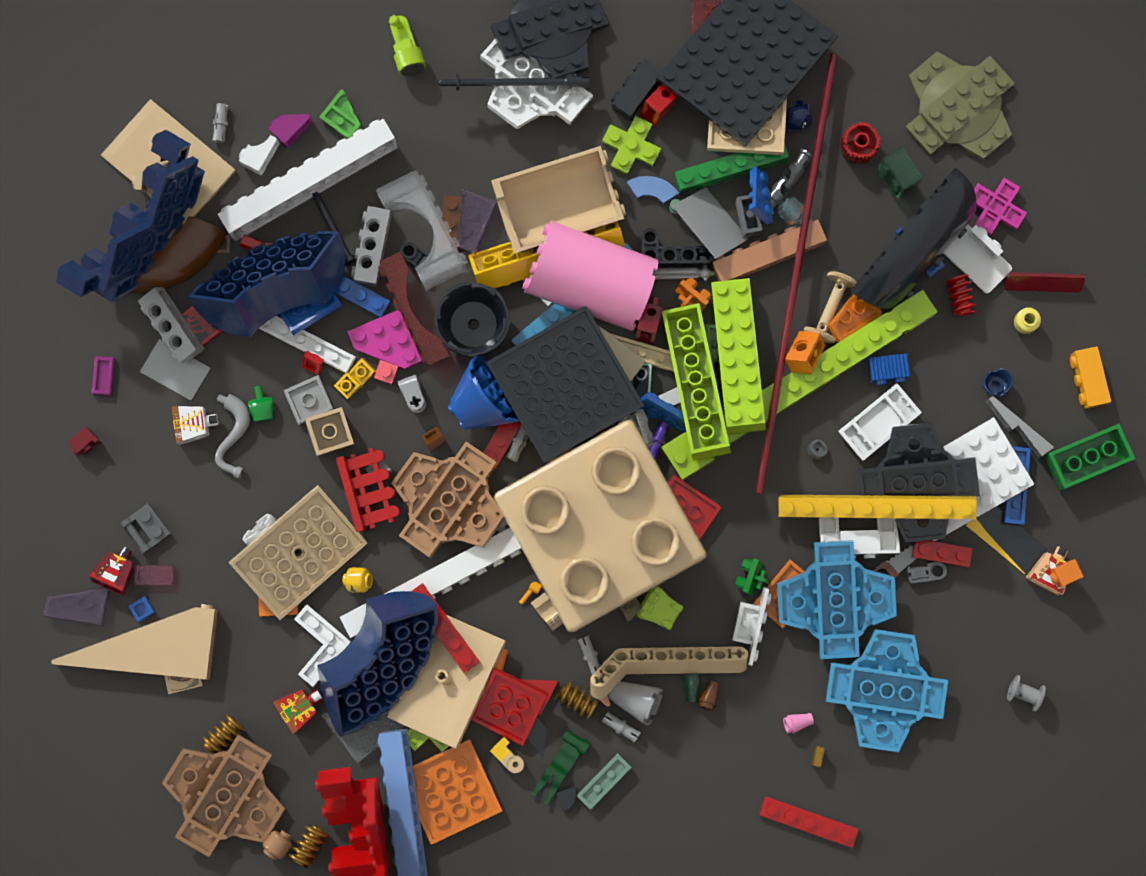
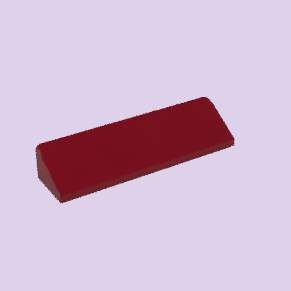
[1005,272,1086,293]

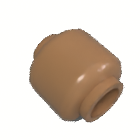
[263,830,292,860]

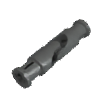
[769,149,813,210]

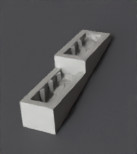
[985,396,1054,458]

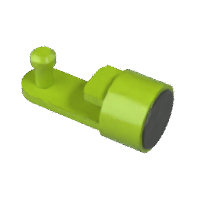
[389,15,426,76]

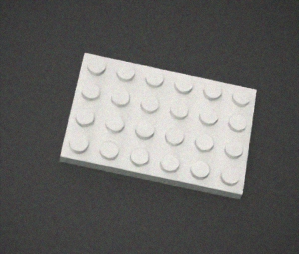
[931,418,1034,541]

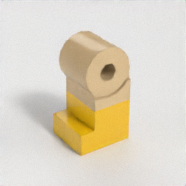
[490,737,524,773]

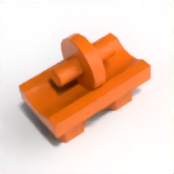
[675,277,711,312]

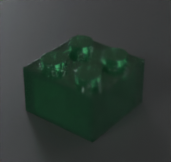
[878,147,923,199]

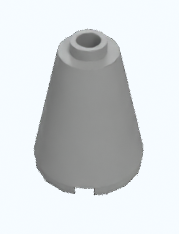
[608,681,663,725]

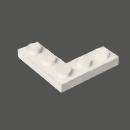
[294,605,351,687]

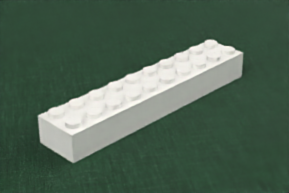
[218,119,398,242]

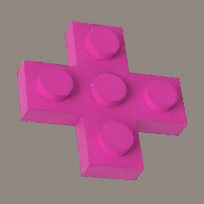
[974,178,1027,236]

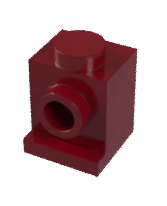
[68,426,102,456]

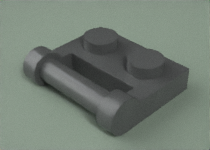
[120,503,171,555]

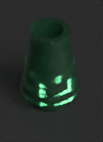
[683,673,702,702]

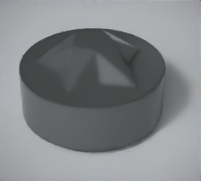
[807,440,828,460]

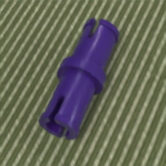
[649,421,671,461]

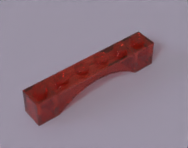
[378,252,449,365]

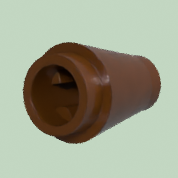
[698,681,720,711]

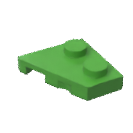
[320,89,361,139]

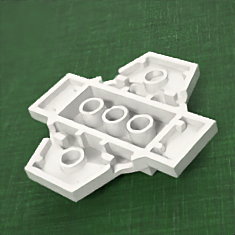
[480,39,593,129]

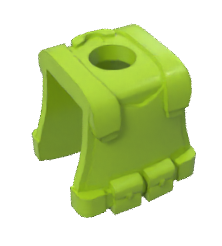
[636,586,684,630]

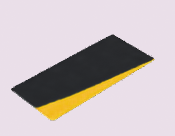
[966,506,1046,574]

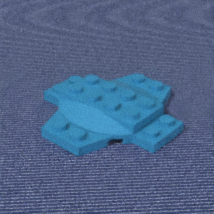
[777,540,897,659]
[825,629,948,752]

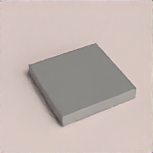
[283,375,334,426]

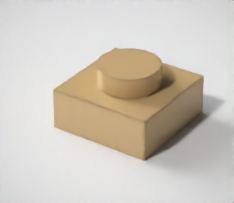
[132,170,147,193]

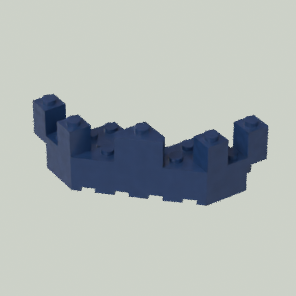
[56,130,205,302]

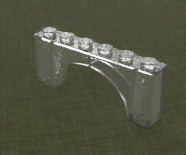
[376,170,468,290]

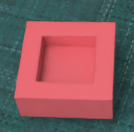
[374,360,399,385]

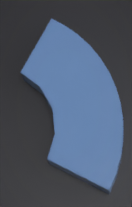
[627,176,679,204]

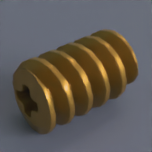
[554,681,598,721]
[202,714,245,754]
[288,823,329,868]

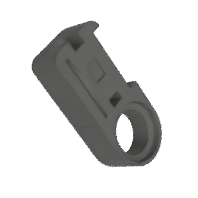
[906,562,947,584]

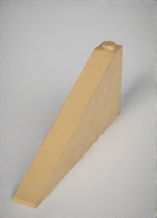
[51,604,218,680]

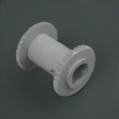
[1007,675,1046,711]

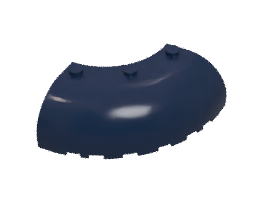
[188,231,345,337]
[317,591,438,737]

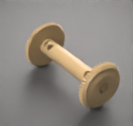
[804,271,857,344]

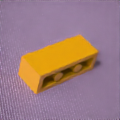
[1070,346,1111,409]

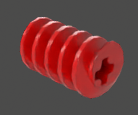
[946,274,977,316]

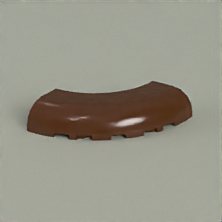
[129,216,228,294]

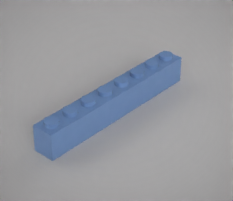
[378,729,428,876]

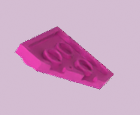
[347,309,422,369]

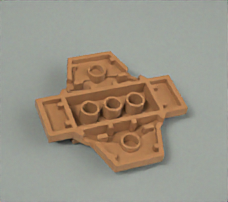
[391,442,505,558]
[162,734,285,857]

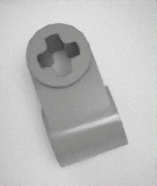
[398,374,426,413]

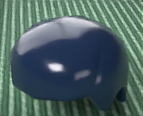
[983,368,1013,398]

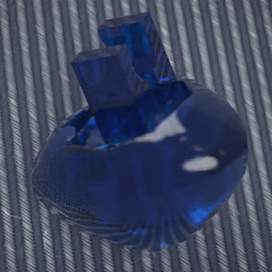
[785,100,813,130]

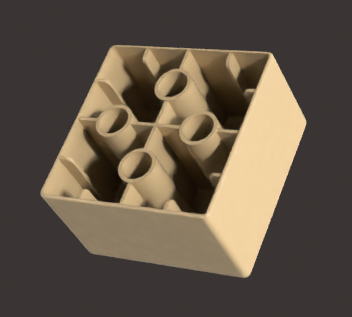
[494,420,706,632]

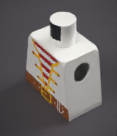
[172,406,219,445]

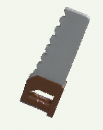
[872,543,916,578]

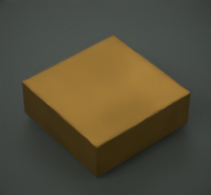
[811,746,825,767]

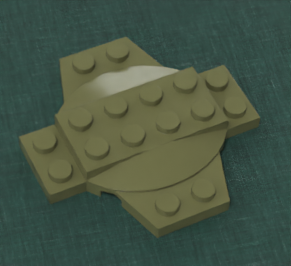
[905,52,1015,160]

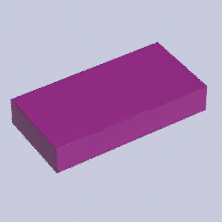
[91,356,115,396]

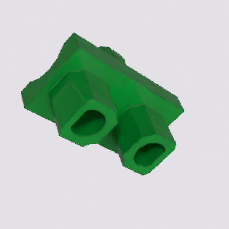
[735,558,770,596]

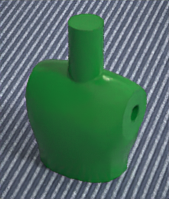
[248,386,274,422]

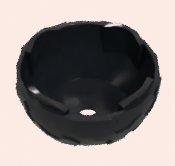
[434,281,510,358]

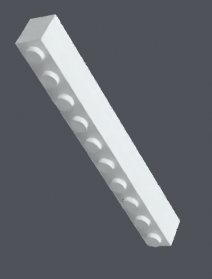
[340,528,522,638]

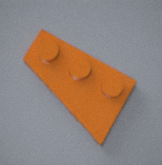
[828,293,883,342]

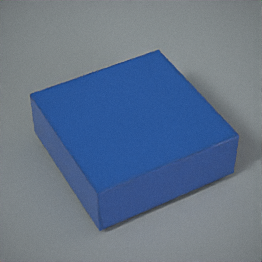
[128,596,156,623]

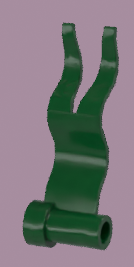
[530,730,591,806]

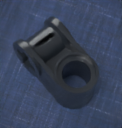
[400,242,437,276]

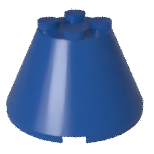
[448,356,519,430]

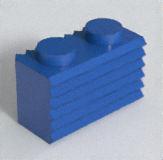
[867,353,910,386]

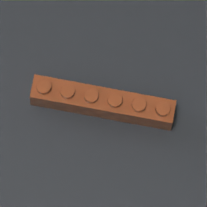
[712,219,827,282]

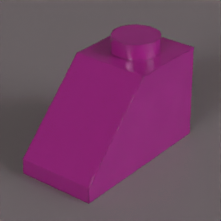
[268,114,313,148]

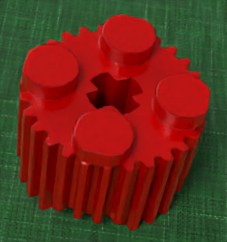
[840,121,881,164]

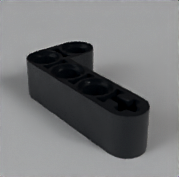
[641,228,715,267]

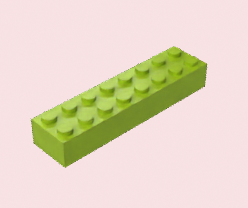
[711,278,766,434]
[662,303,731,461]

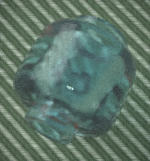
[778,197,804,225]

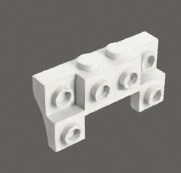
[818,517,900,559]

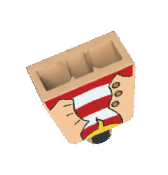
[1025,546,1068,596]

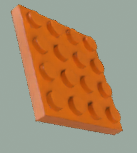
[413,739,503,845]

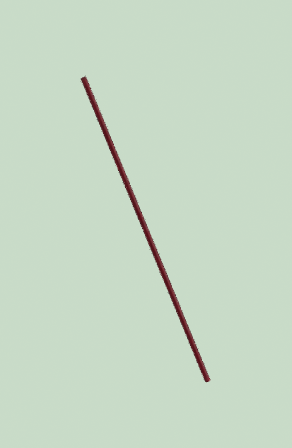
[755,53,838,495]

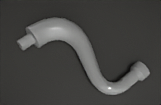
[215,394,250,479]

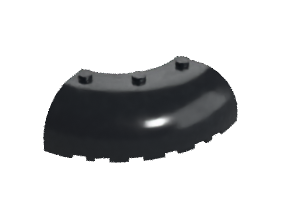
[850,167,977,309]

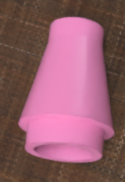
[783,713,814,734]

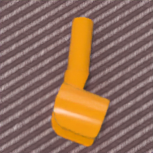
[519,582,542,605]

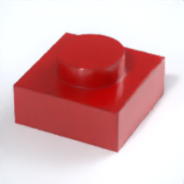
[301,351,324,375]

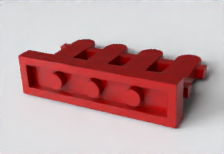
[336,448,400,533]

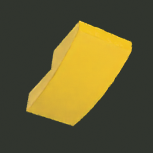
[334,358,376,399]

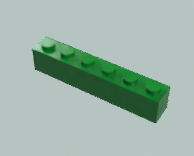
[674,143,789,195]

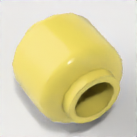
[1014,308,1041,334]

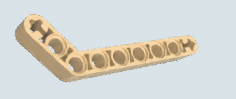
[590,647,748,699]

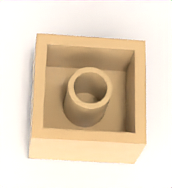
[305,407,354,456]

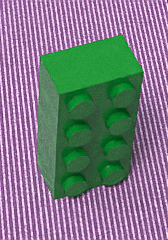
[1044,424,1135,491]

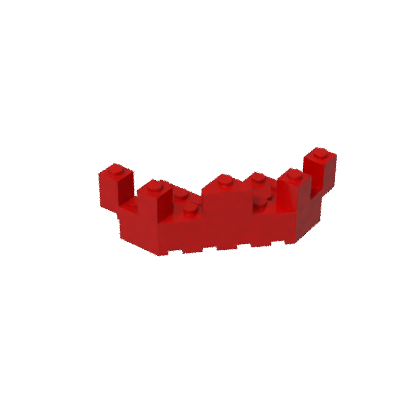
[315,767,390,876]

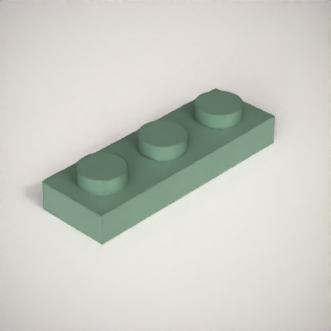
[576,753,631,810]

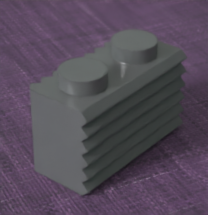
[735,195,763,238]

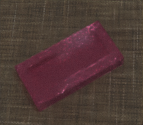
[134,566,174,585]

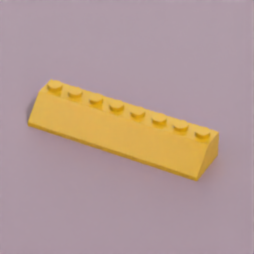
[468,221,625,288]

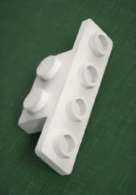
[732,587,771,666]

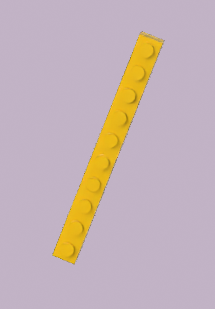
[779,495,977,519]

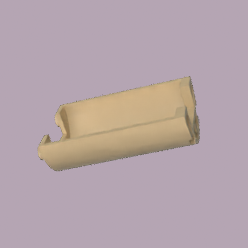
[491,146,626,254]

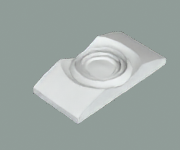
[838,384,922,461]

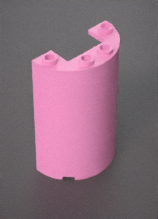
[522,220,658,331]

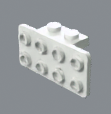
[943,225,1012,294]

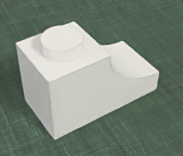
[239,135,280,176]

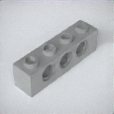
[351,206,392,287]
[138,287,205,363]

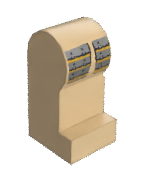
[531,593,563,631]

